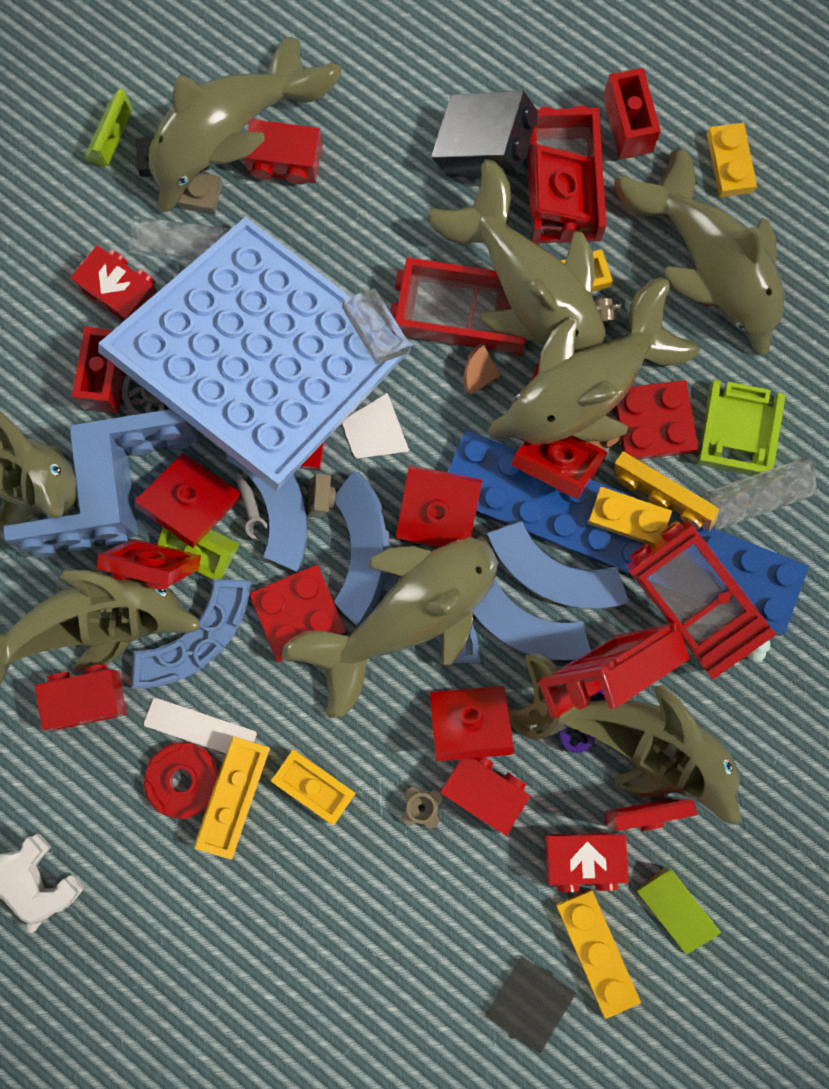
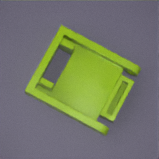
[696,379,785,479]

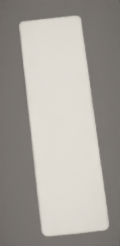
[144,698,257,754]

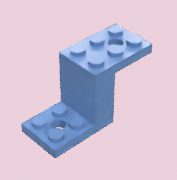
[3,409,199,558]

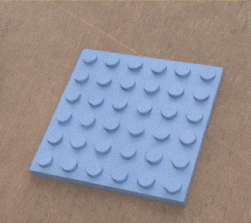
[98,217,413,492]

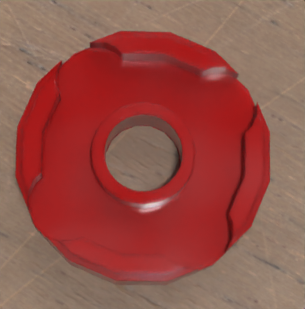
[143,742,220,819]

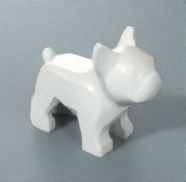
[0,834,84,933]

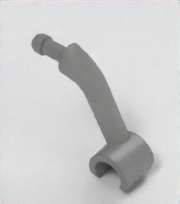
[236,471,269,542]

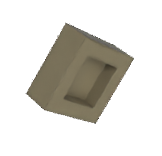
[179,173,222,215]
[306,473,335,518]

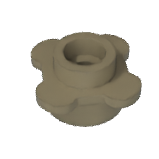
[594,298,622,322]
[402,787,442,829]

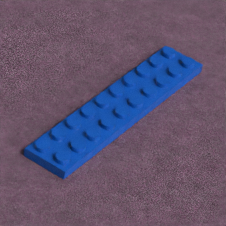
[448,430,809,636]

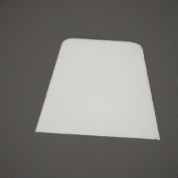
[342,393,409,458]

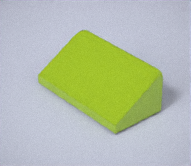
[84,88,133,168]
[157,527,239,580]
[636,866,721,955]

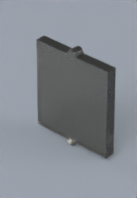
[485,955,576,1053]

